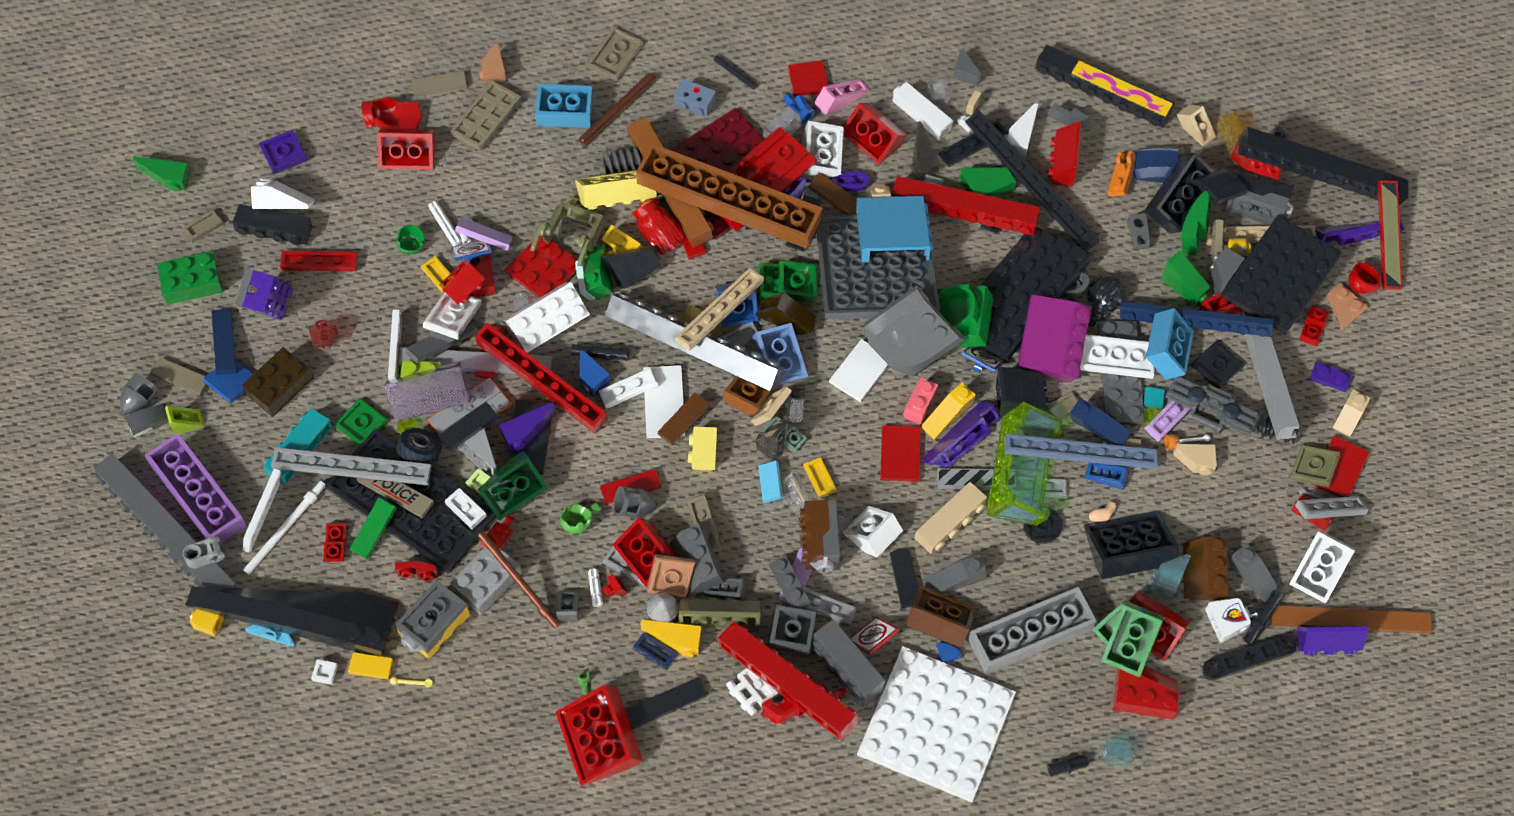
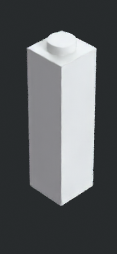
[893,82,953,140]

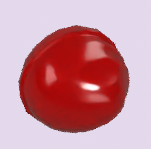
[1348,262,1381,294]

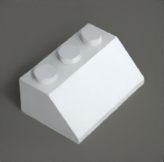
[801,121,843,180]

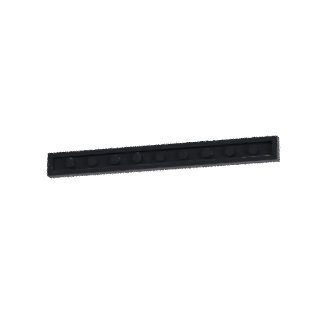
[965,110,1099,251]

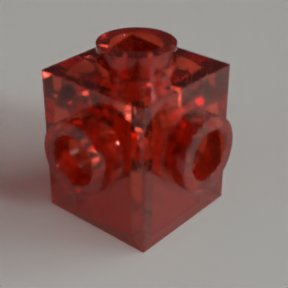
[308,320,339,349]

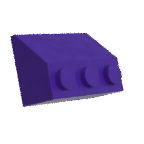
[1297,625,1368,655]

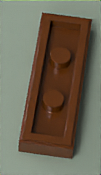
[808,172,857,215]
[658,392,710,446]

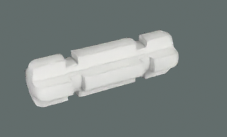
[588,568,603,607]

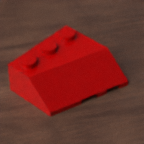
[1112,666,1179,720]

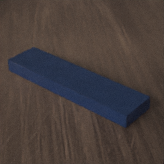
[211,309,236,375]

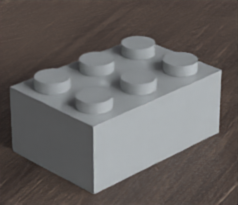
[450,548,522,616]

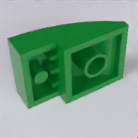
[1181,191,1211,256]
[757,260,817,302]

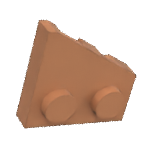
[1327,283,1368,331]

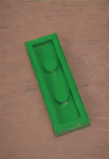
[349,498,397,559]

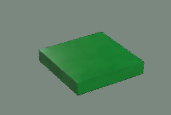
[333,398,389,446]

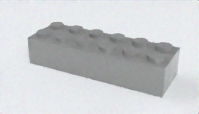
[968,587,1097,675]

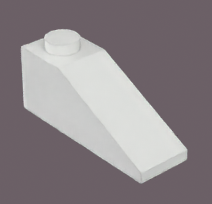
[1004,103,1038,157]

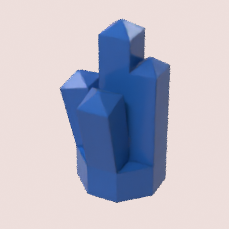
[783,93,815,125]

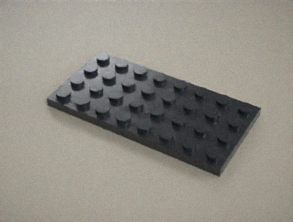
[980,227,1094,361]
[325,429,496,573]

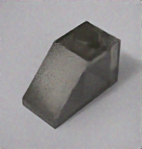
[784,387,806,424]

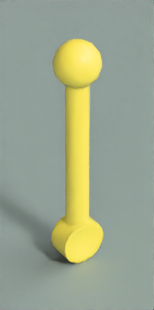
[390,677,433,687]

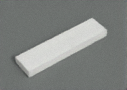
[388,310,402,385]

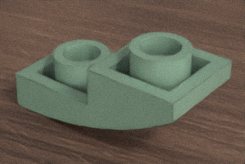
[763,415,807,453]

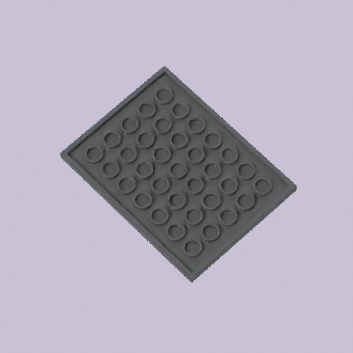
[816,214,940,319]

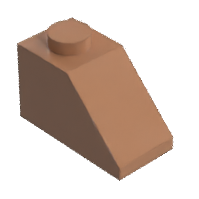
[478,43,506,86]

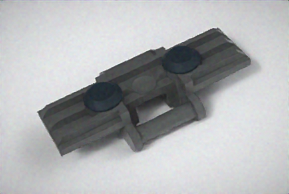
[1165,376,1261,436]

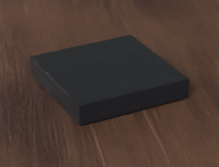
[1190,341,1244,389]

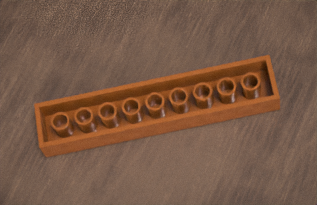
[636,143,822,249]

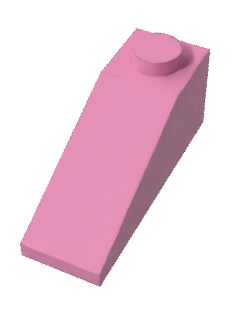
[815,79,870,115]

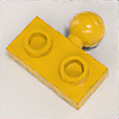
[601,225,642,254]

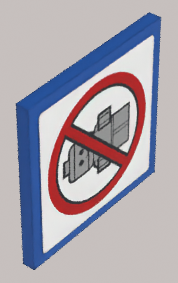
[451,241,492,263]
[961,347,1006,373]

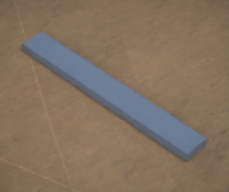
[1004,433,1158,469]

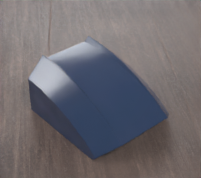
[1133,146,1179,183]

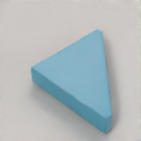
[245,624,294,646]

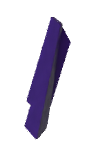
[1315,219,1405,246]
[921,401,1001,467]

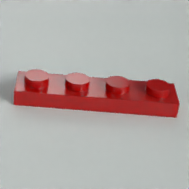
[280,251,357,272]

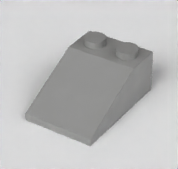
[458,428,497,477]

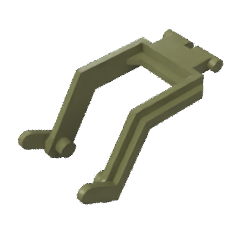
[531,196,605,267]

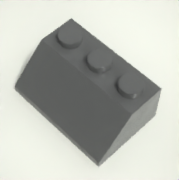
[669,523,724,597]

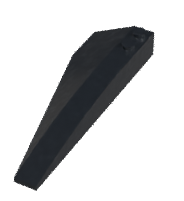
[185,586,399,657]

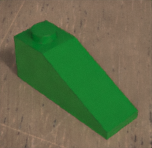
[133,156,191,191]
[583,243,613,299]

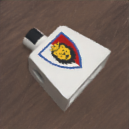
[1205,598,1257,643]

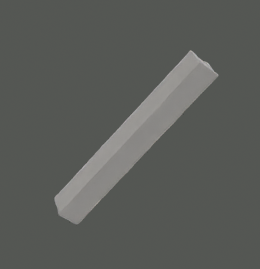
[1241,310,1299,440]

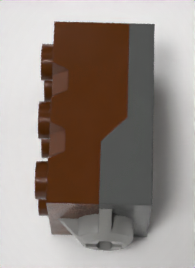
[799,500,840,573]

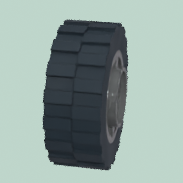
[396,428,442,465]

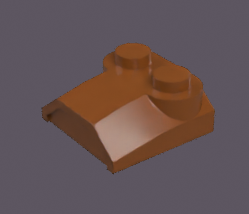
[723,376,773,415]

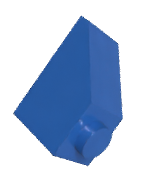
[580,351,610,397]

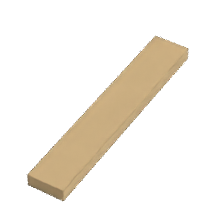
[1206,225,1316,245]
[675,268,764,351]

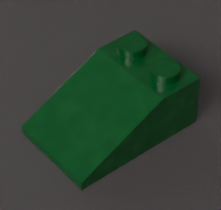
[478,451,549,521]

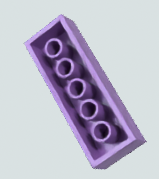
[145,433,247,549]

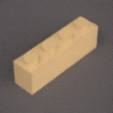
[914,482,987,554]

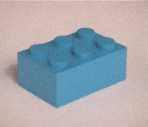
[535,84,593,128]
[1146,308,1194,380]

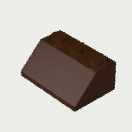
[1183,537,1228,601]
[905,585,976,648]

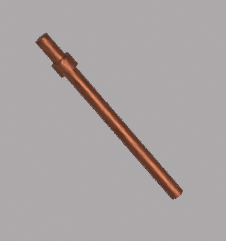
[478,531,560,628]

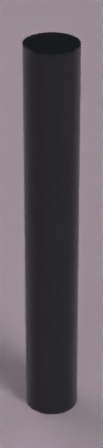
[714,55,758,90]

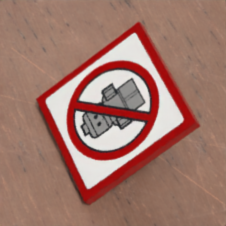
[850,616,900,655]

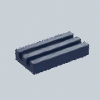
[633,632,677,670]

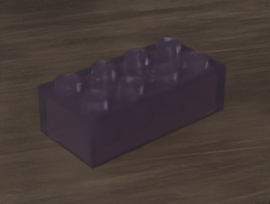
[384,361,472,422]

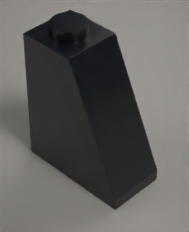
[601,249,661,289]

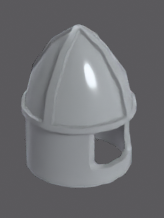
[646,593,679,623]

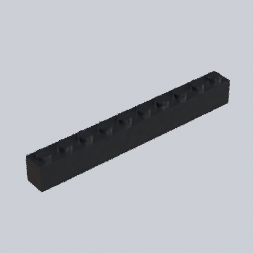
[1238,127,1409,205]

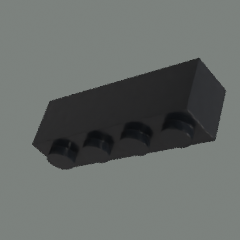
[232,204,313,246]

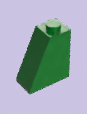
[959,168,1017,198]
[1161,251,1210,307]

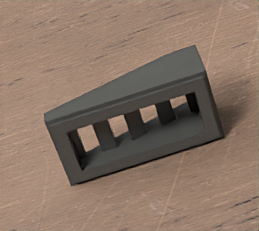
[703,577,748,601]

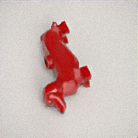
[761,672,847,724]

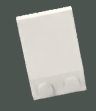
[251,178,314,209]

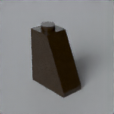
[755,292,817,335]

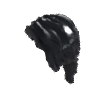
[1087,276,1125,327]

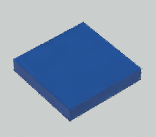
[203,360,253,404]

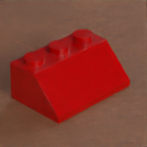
[843,103,907,165]
[1048,122,1081,187]
[377,129,435,170]
[612,517,680,587]
[1130,590,1190,661]

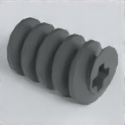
[603,147,641,174]

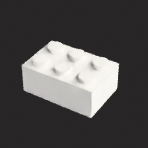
[1290,530,1356,603]

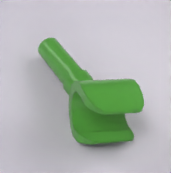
[577,671,590,695]

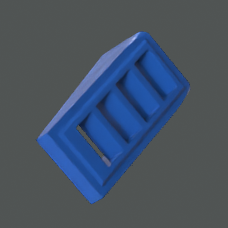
[1084,462,1128,490]

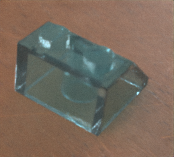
[1148,554,1191,601]

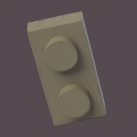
[1211,220,1226,259]

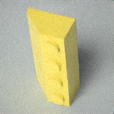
[575,170,657,209]

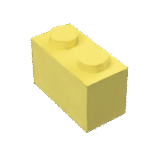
[688,427,717,470]

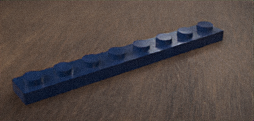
[1120,301,1274,337]

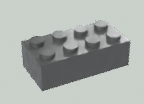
[812,620,885,707]

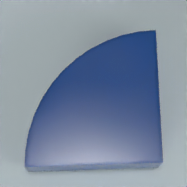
[936,643,962,663]

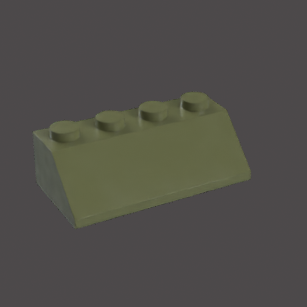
[679,597,760,630]

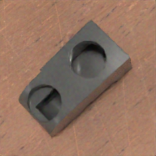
[1126,213,1150,250]

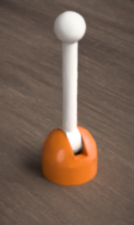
[1164,434,1211,450]

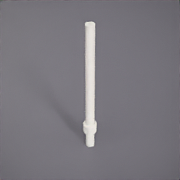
[243,481,325,575]

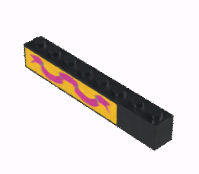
[1035,44,1175,128]

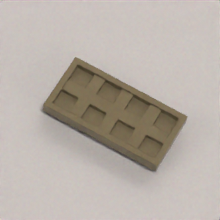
[450,80,522,151]

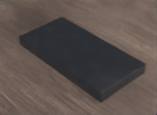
[506,399,554,475]

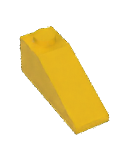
[920,383,976,440]
[641,619,701,657]

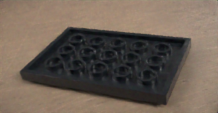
[1220,215,1343,335]

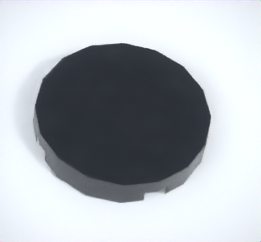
[1023,506,1062,544]

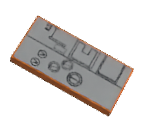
[427,377,512,436]

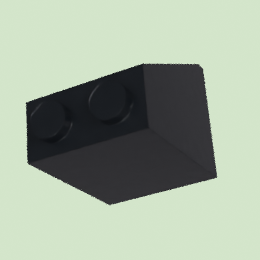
[995,367,1049,418]

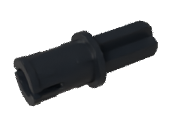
[1047,755,1089,777]

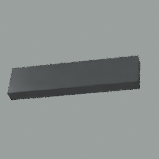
[405,322,477,364]

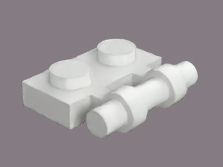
[726,668,778,716]

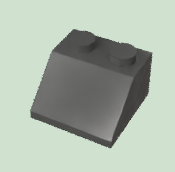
[1209,247,1245,296]

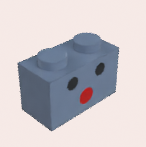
[674,79,716,116]

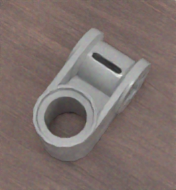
[183,537,225,569]

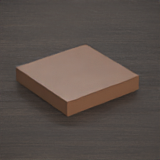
[647,554,695,598]

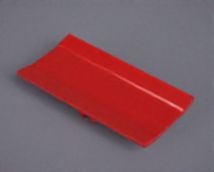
[719,126,817,233]

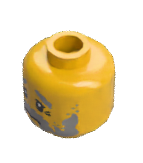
[1225,238,1251,262]

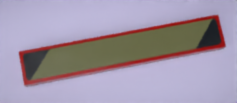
[1377,181,1403,290]

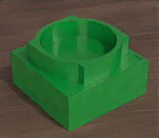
[937,284,993,348]

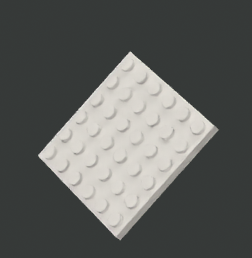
[857,646,1016,802]

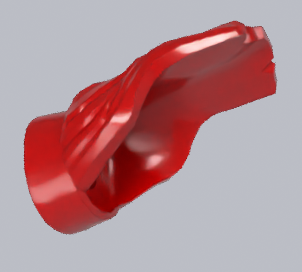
[361,97,422,129]
[631,198,686,255]

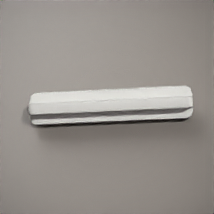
[429,201,462,246]

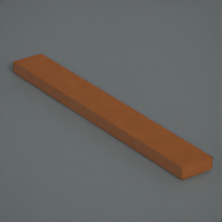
[1271,605,1432,634]

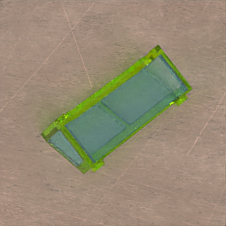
[987,402,1062,526]

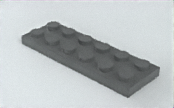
[1098,321,1144,425]

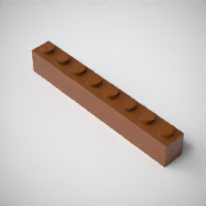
[626,117,714,248]

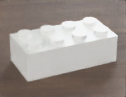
[502,282,590,353]

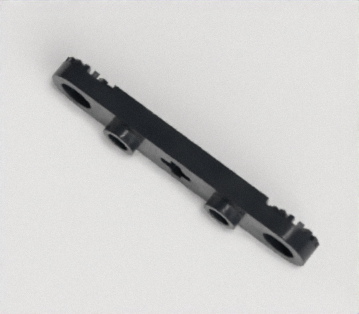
[1202,635,1297,681]

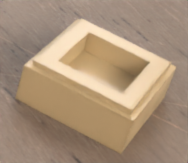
[966,91,981,115]

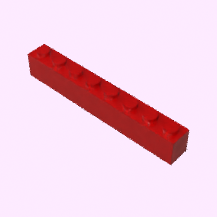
[891,176,1040,235]
[475,323,607,434]
[717,621,858,742]

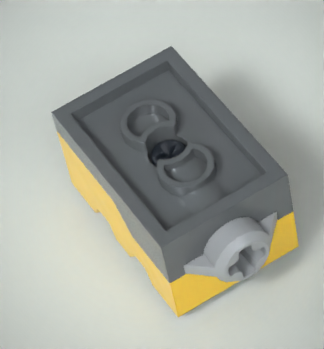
[395,580,470,659]

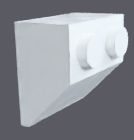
[843,506,903,557]

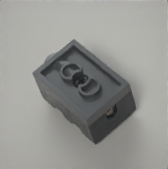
[1225,169,1294,226]

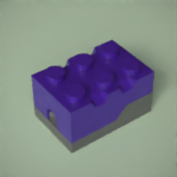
[235,268,292,320]

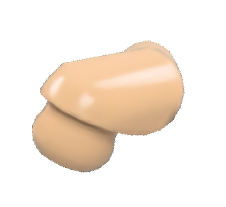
[1089,502,1116,522]

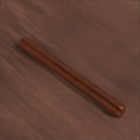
[579,72,656,146]

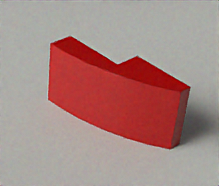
[1299,305,1329,347]
[323,524,347,562]
[394,561,438,582]

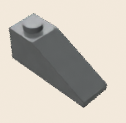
[1228,544,1282,603]
[922,554,987,594]

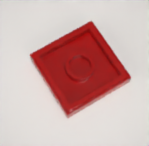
[788,60,828,97]

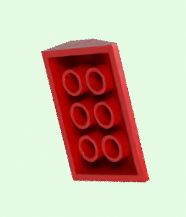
[555,684,643,786]

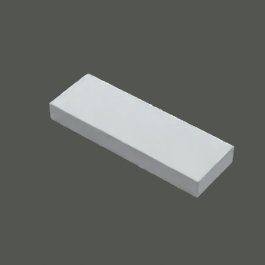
[598,367,659,409]

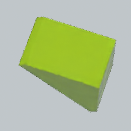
[165,406,204,435]

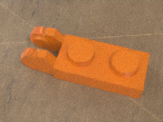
[1107,151,1136,196]

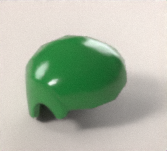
[396,224,424,255]

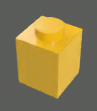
[190,609,224,637]

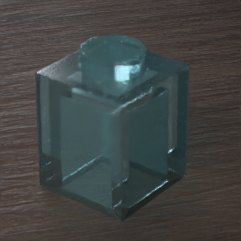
[1101,739,1132,766]

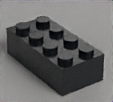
[1145,152,1215,234]

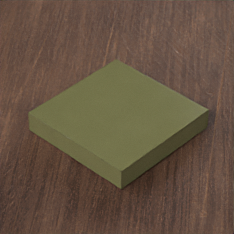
[1290,445,1340,487]

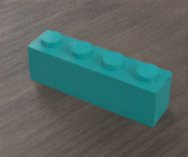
[263,408,332,486]

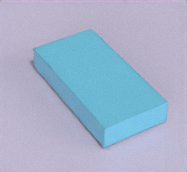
[758,461,783,503]

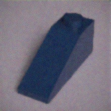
[1070,398,1131,446]

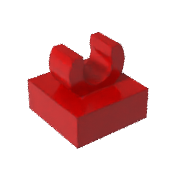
[602,573,629,597]

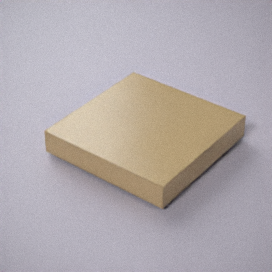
[751,387,792,426]

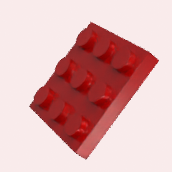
[504,237,578,298]

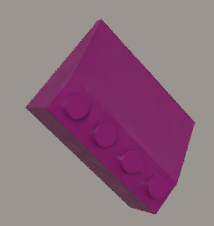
[1017,295,1091,382]

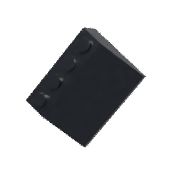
[1084,511,1179,579]

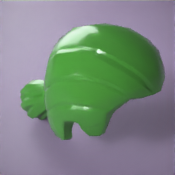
[560,503,602,534]

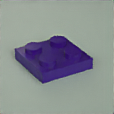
[259,129,307,174]

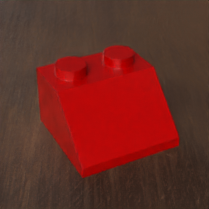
[439,259,485,305]

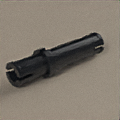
[571,343,629,361]
[1242,590,1284,646]

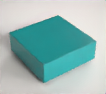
[1143,387,1165,409]

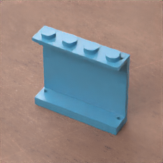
[856,196,933,262]

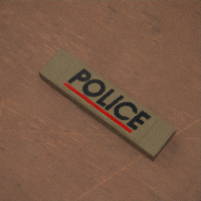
[357,478,434,519]

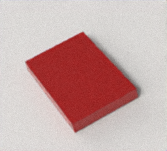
[880,425,920,482]
[1312,436,1369,497]

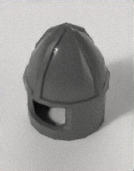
[120,373,159,414]
[614,486,657,519]

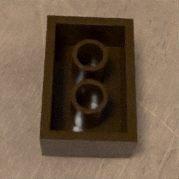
[242,347,314,417]

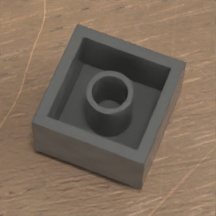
[769,605,816,658]

